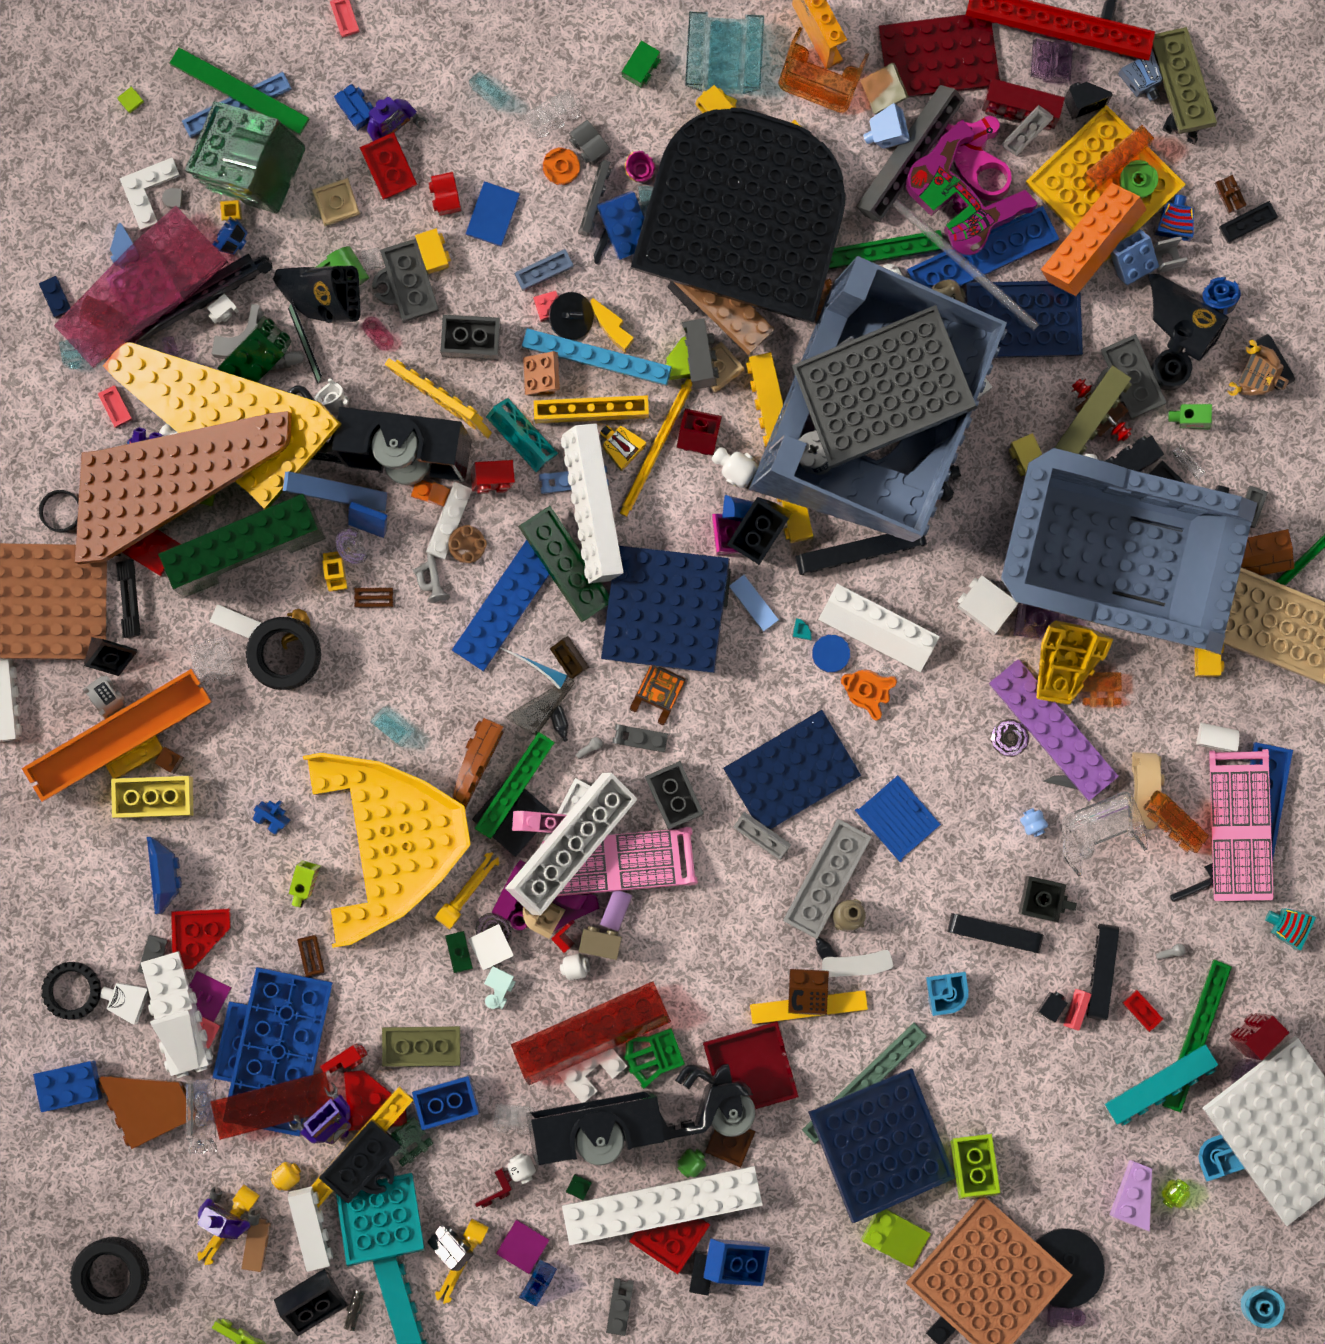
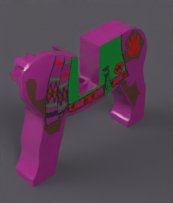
[906,119,1038,255]

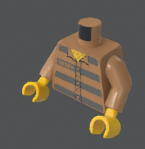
[1227,340,1289,396]

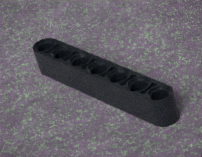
[795,534,927,575]

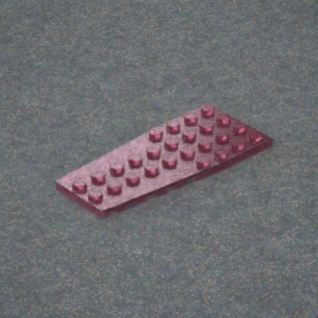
[54,206,228,368]

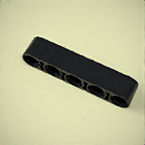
[947,913,1044,954]
[1086,923,1119,1021]

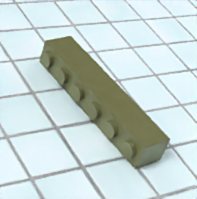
[1054,365,1132,455]

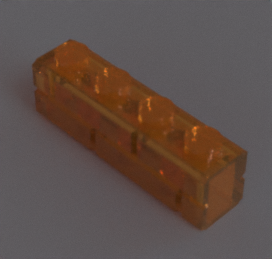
[1082,125,1154,192]
[1143,790,1209,853]

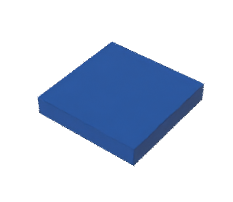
[348,502,387,538]

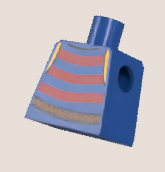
[1155,195,1194,242]

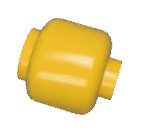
[271,1162,301,1191]

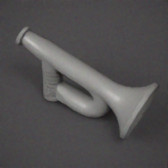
[413,553,450,603]

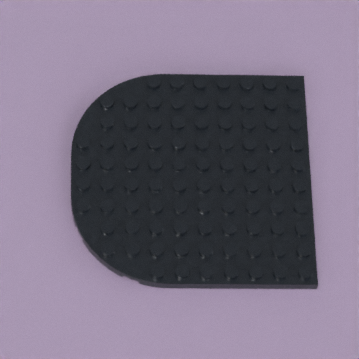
[630,108,846,324]

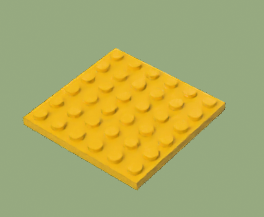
[1025,105,1186,263]

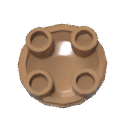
[448,525,487,563]

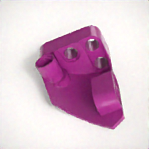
[491,859,600,931]

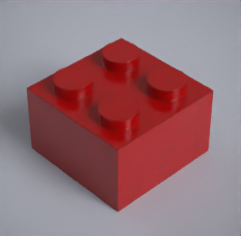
[470,460,515,494]

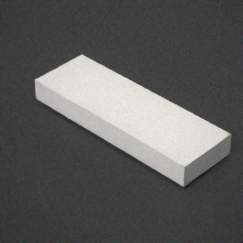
[209,604,261,638]

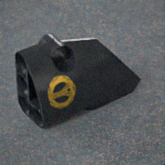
[273,266,361,323]
[1148,274,1229,362]

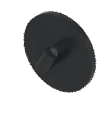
[549,292,594,340]

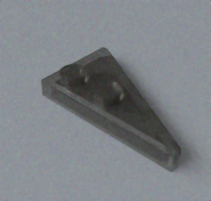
[506,678,575,735]

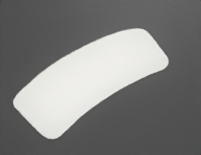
[822,950,893,977]

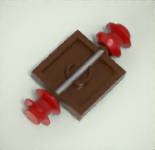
[1071,378,1132,442]

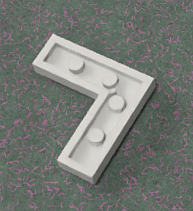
[120,158,180,231]

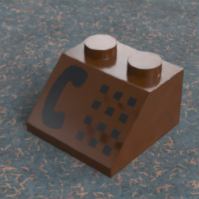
[788,969,829,1015]

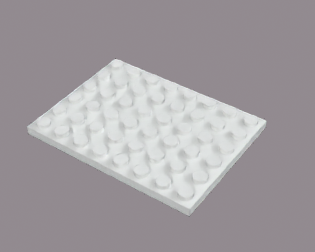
[1203,1036,1325,1226]

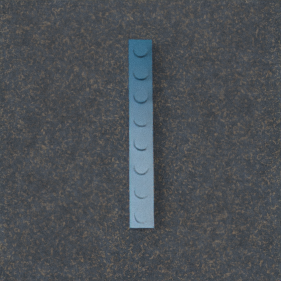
[522,328,672,386]

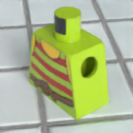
[289,860,321,908]

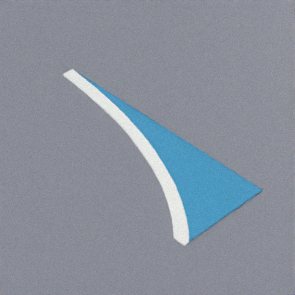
[500,647,567,689]

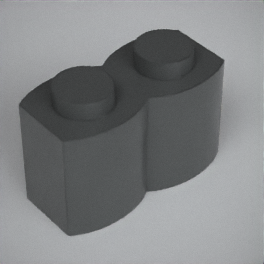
[569,120,610,166]

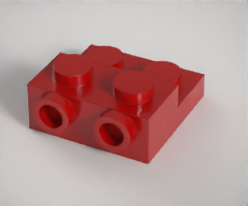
[320,1043,368,1074]

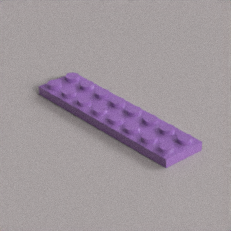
[989,659,1119,802]

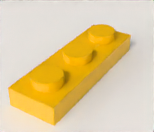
[105,736,163,779]

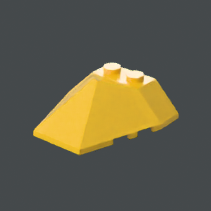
[1036,620,1113,705]

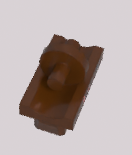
[1214,175,1247,214]

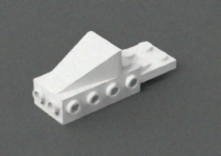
[141,951,213,1078]

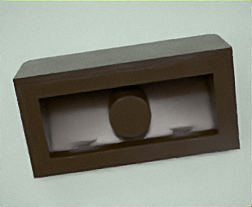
[550,636,590,680]

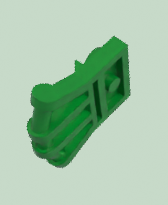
[624,1028,685,1089]

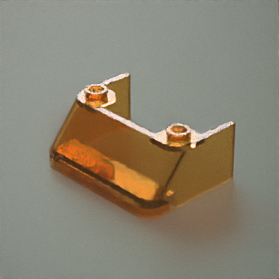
[778,27,869,113]

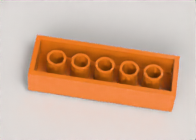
[1041,183,1146,296]

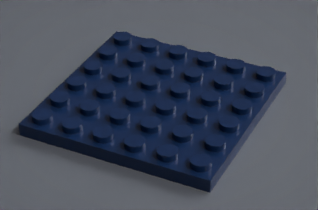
[601,546,730,673]
[808,1068,956,1223]

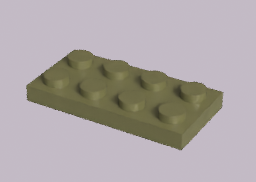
[382,1026,461,1067]

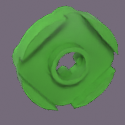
[1119,160,1158,199]

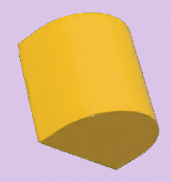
[220,200,242,221]

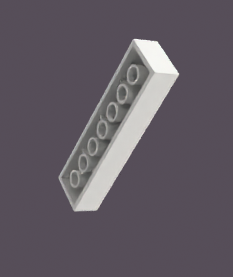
[561,424,623,583]
[505,773,637,915]

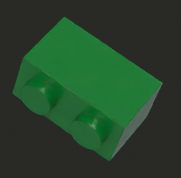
[622,40,662,88]

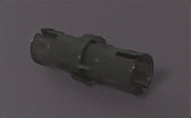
[343,1289,365,1331]

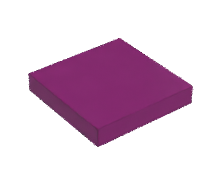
[496,1219,550,1274]

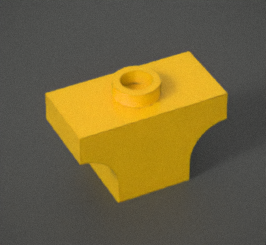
[322,551,348,592]

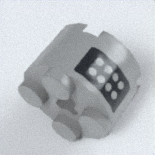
[799,430,831,475]
[83,675,126,719]

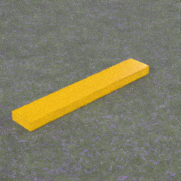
[750,990,868,1024]

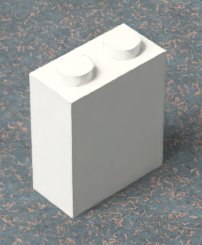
[957,575,1018,635]

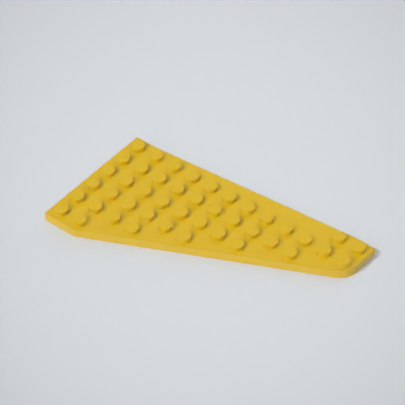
[103,343,341,509]

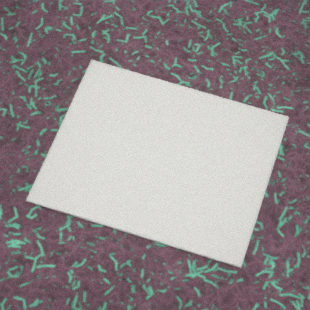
[468,924,514,970]

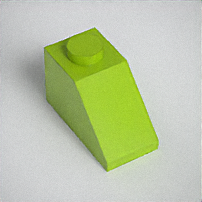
[664,336,691,380]

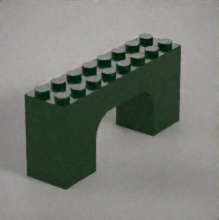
[158,494,326,598]

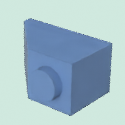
[110,223,142,269]

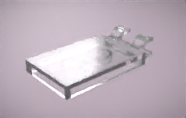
[186,1078,217,1154]

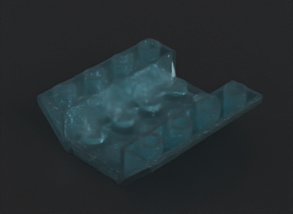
[685,11,764,94]

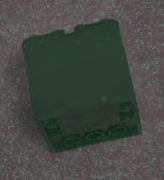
[185,101,305,214]

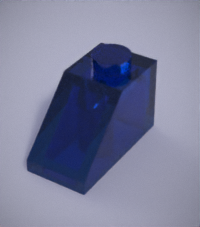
[519,1260,557,1307]

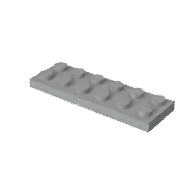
[783,819,872,939]

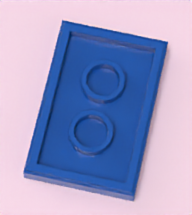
[466,181,520,247]

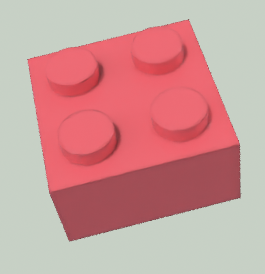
[533,291,558,321]

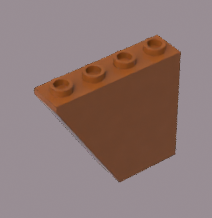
[98,1076,198,1149]

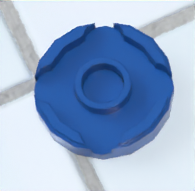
[812,634,850,673]

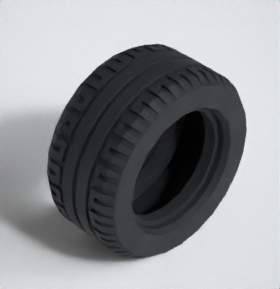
[245,617,322,690]
[70,1237,150,1315]

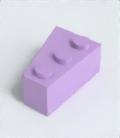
[1109,1160,1152,1231]

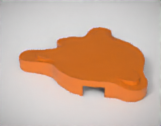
[841,669,897,721]

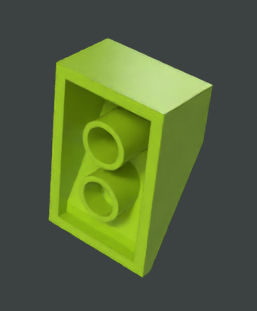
[861,1209,931,1268]

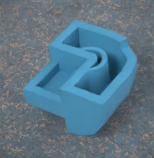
[926,972,969,1016]
[1198,1135,1245,1182]

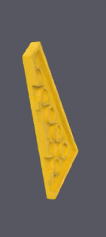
[385,358,492,439]

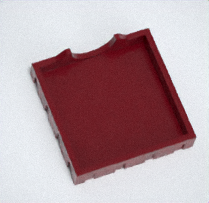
[703,1021,799,1109]

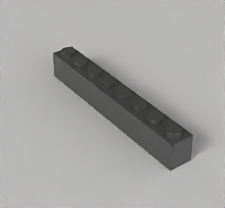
[856,85,965,222]

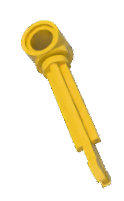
[434,852,499,930]
[197,1185,260,1265]
[435,1219,489,1304]

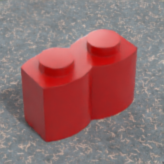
[428,172,462,216]

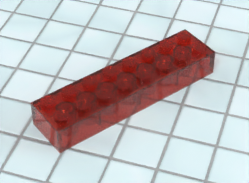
[511,981,671,1085]

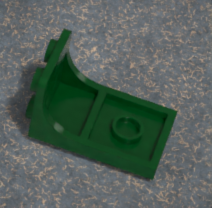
[217,316,292,382]

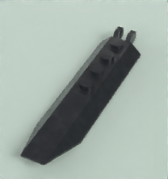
[124,253,273,344]

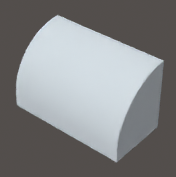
[1196,722,1239,752]

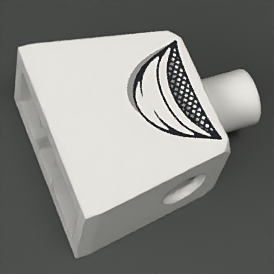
[100,983,149,1024]

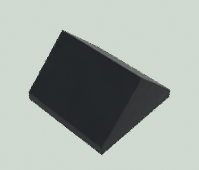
[84,637,137,676]

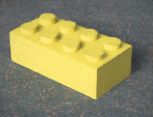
[111,776,194,818]

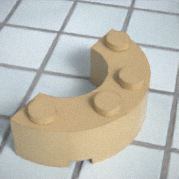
[1130,752,1165,830]

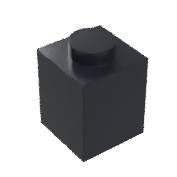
[1037,991,1068,1023]

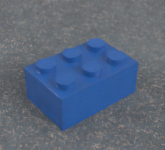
[597,191,644,260]
[33,1060,103,1112]
[412,1075,480,1130]
[703,1238,770,1286]

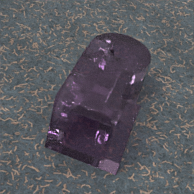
[1047,1305,1086,1327]

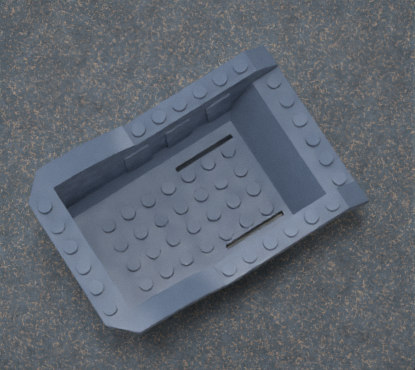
[1001,448,1257,655]

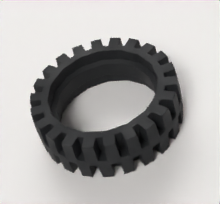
[41,962,101,1020]

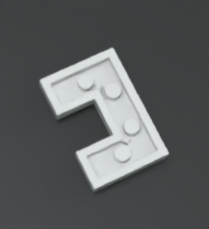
[558,1036,627,1103]

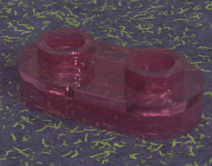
[363,317,394,351]

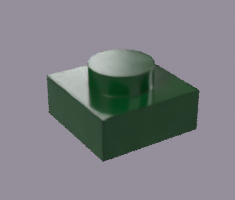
[566,1174,592,1200]

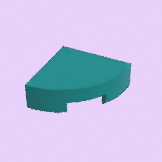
[792,618,812,641]

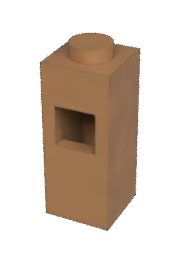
[241,1218,271,1272]

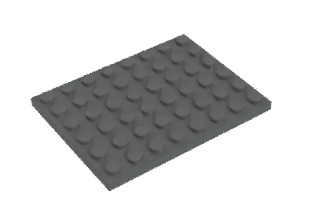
[792,305,977,469]

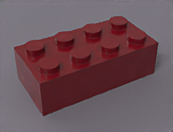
[982,78,1065,130]
[1229,1013,1290,1061]

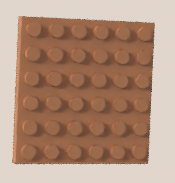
[0,543,107,660]
[906,1197,1072,1344]

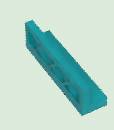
[486,398,558,473]

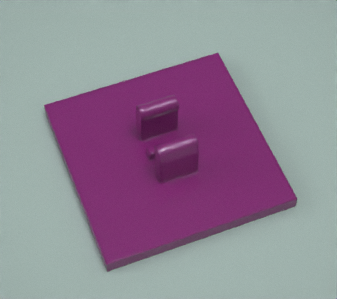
[189,971,231,1022]

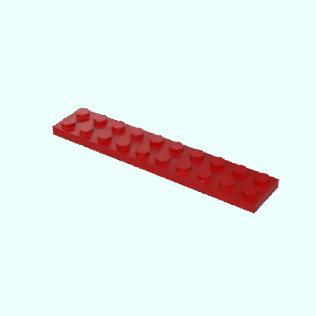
[965,0,1155,61]

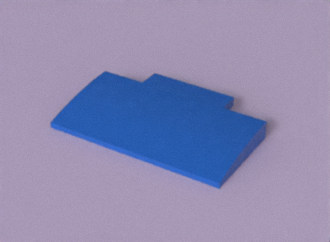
[212,967,333,1137]

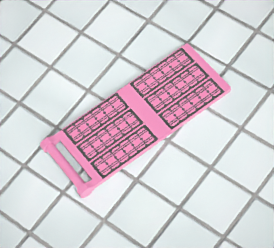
[1209,749,1273,901]
[542,827,698,896]

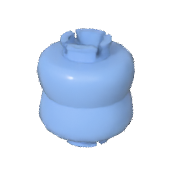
[1020,808,1048,837]

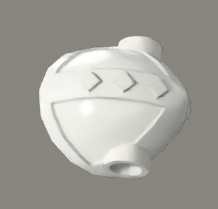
[314,379,349,413]

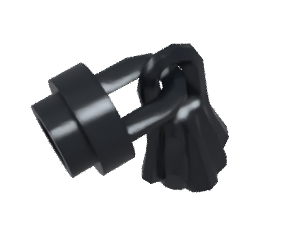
[940,465,961,502]

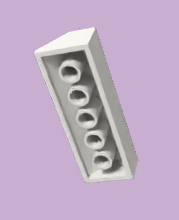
[818,584,940,672]

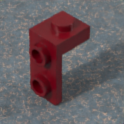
[475,1167,513,1208]

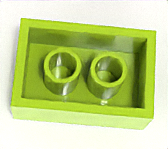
[950,1134,1000,1200]

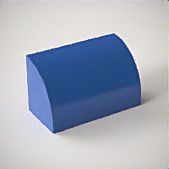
[722,495,754,522]

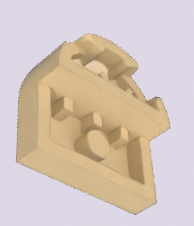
[523,903,565,939]

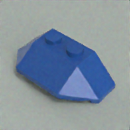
[147,837,182,914]

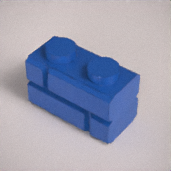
[334,84,374,131]

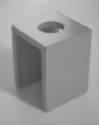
[1154,237,1188,273]

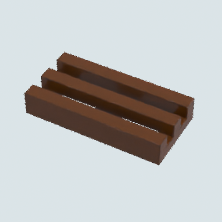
[354,588,393,608]
[297,935,325,977]

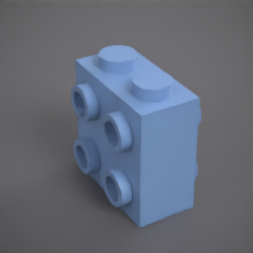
[1111,230,1159,285]

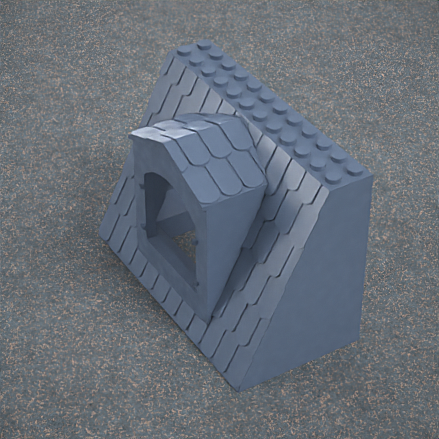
[749,256,1007,542]

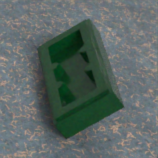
[445,931,473,973]

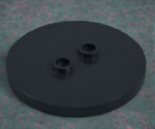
[1035,1228,1105,1308]

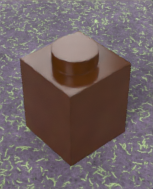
[155,747,184,774]

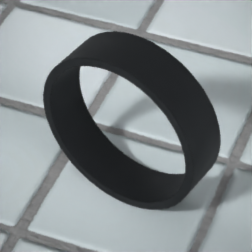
[39,490,79,533]

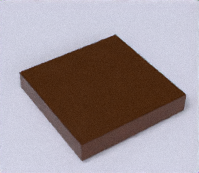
[705,1128,756,1168]

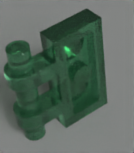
[390,1117,434,1167]

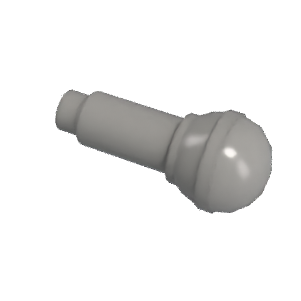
[576,737,603,759]
[1156,944,1186,960]

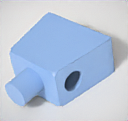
[864,103,910,149]

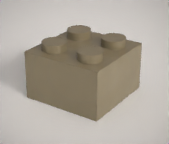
[579,926,622,960]

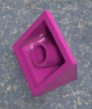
[712,514,741,556]

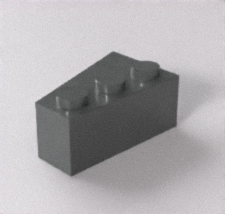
[682,318,719,389]

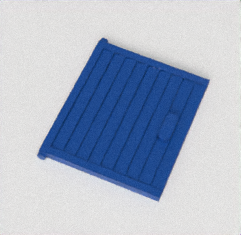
[855,775,941,862]

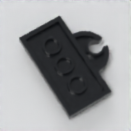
[319,1119,401,1204]

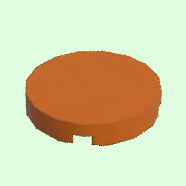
[543,147,580,185]

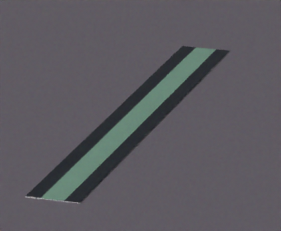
[288,301,322,384]

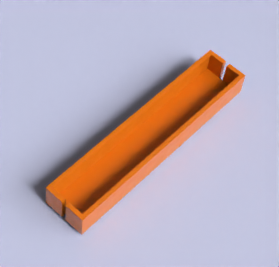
[22,669,213,802]

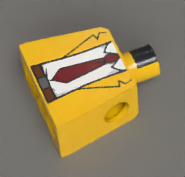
[600,425,646,471]

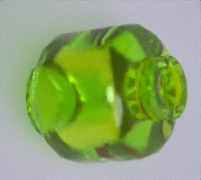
[1161,1178,1191,1209]

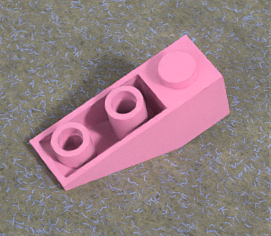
[512,811,567,833]

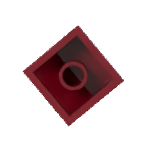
[676,408,722,455]

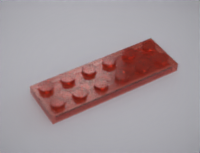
[210,1072,333,1140]

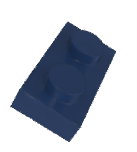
[39,276,72,318]

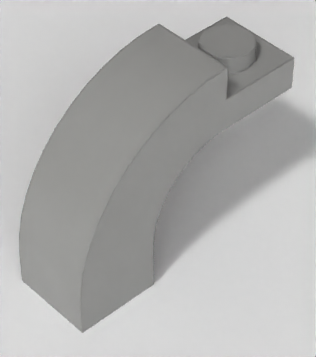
[211,304,264,359]

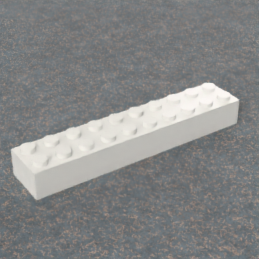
[562,1166,763,1245]

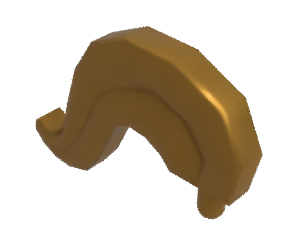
[281,609,310,650]

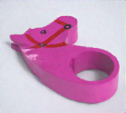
[944,116,1011,201]

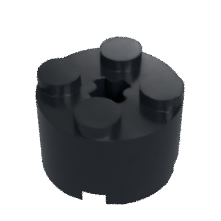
[1151,349,1193,391]

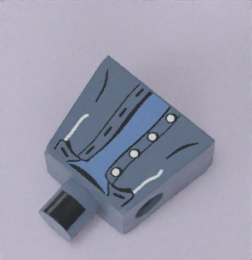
[1118,52,1162,102]

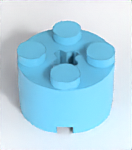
[1241,1285,1285,1329]

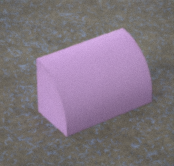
[600,891,632,931]

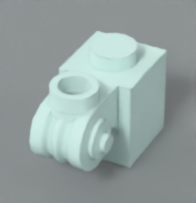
[484,966,516,1010]

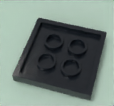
[472,778,554,857]

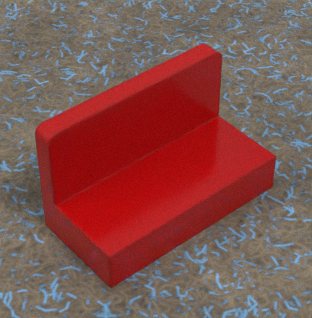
[551,920,575,953]

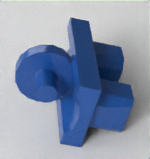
[253,800,291,835]

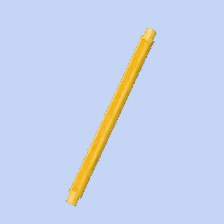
[620,378,693,517]

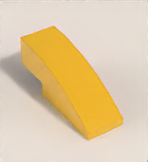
[591,298,634,353]

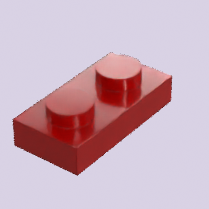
[1122,990,1163,1032]

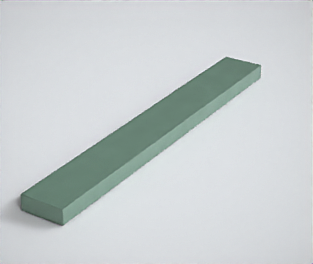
[802,1022,927,1144]

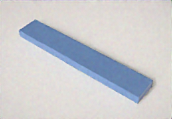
[182,72,292,138]
[283,471,388,511]

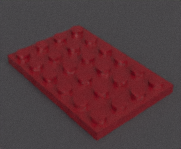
[878,15,1000,97]

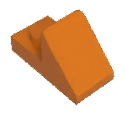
[411,480,451,507]

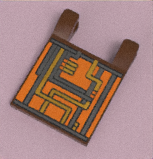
[630,666,686,725]

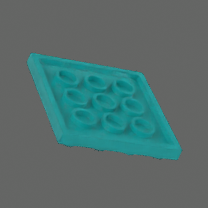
[336,1173,425,1267]

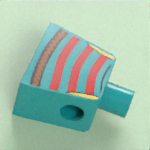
[1265,908,1316,951]

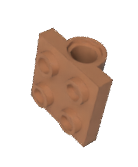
[523,351,560,396]

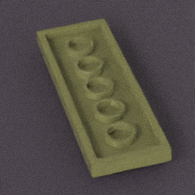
[1152,27,1217,134]

